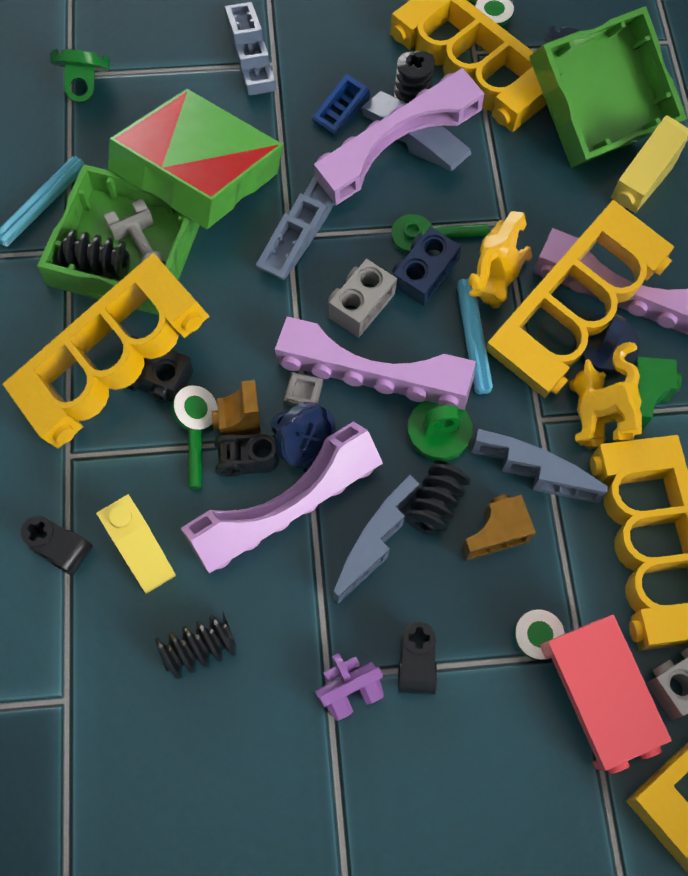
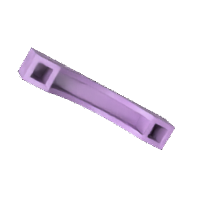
[314,68,484,205]
[533,228,688,335]
[275,316,476,410]
[181,421,383,573]

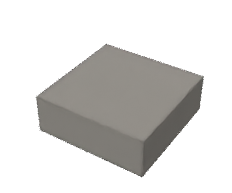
[284,372,323,407]

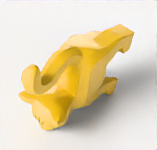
[468,211,532,308]
[569,342,642,450]

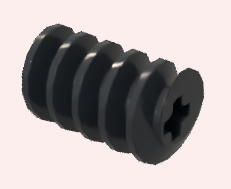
[394,51,435,103]
[58,229,130,281]
[404,460,471,536]
[155,612,236,679]

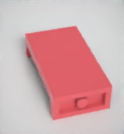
[540,614,672,774]

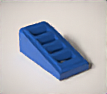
[312,73,370,135]

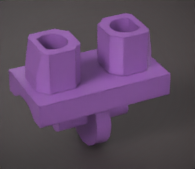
[314,653,384,721]

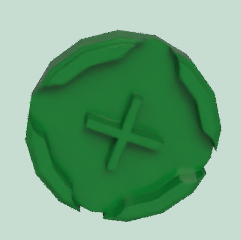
[50,49,110,103]
[407,401,473,462]

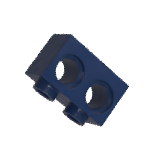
[392,226,461,306]

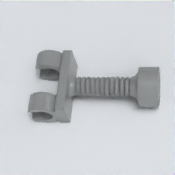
[103,199,167,265]

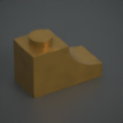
[212,380,261,436]
[461,494,536,561]

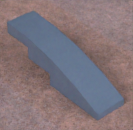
[225,2,277,96]
[361,91,471,171]
[256,175,335,280]
[471,429,608,503]
[333,475,420,604]

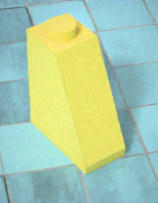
[611,115,688,213]
[96,494,176,594]

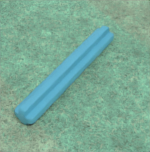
[0,156,84,247]
[457,278,493,395]

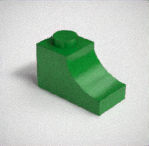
[633,357,682,430]

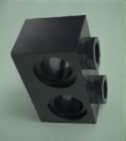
[114,335,193,402]

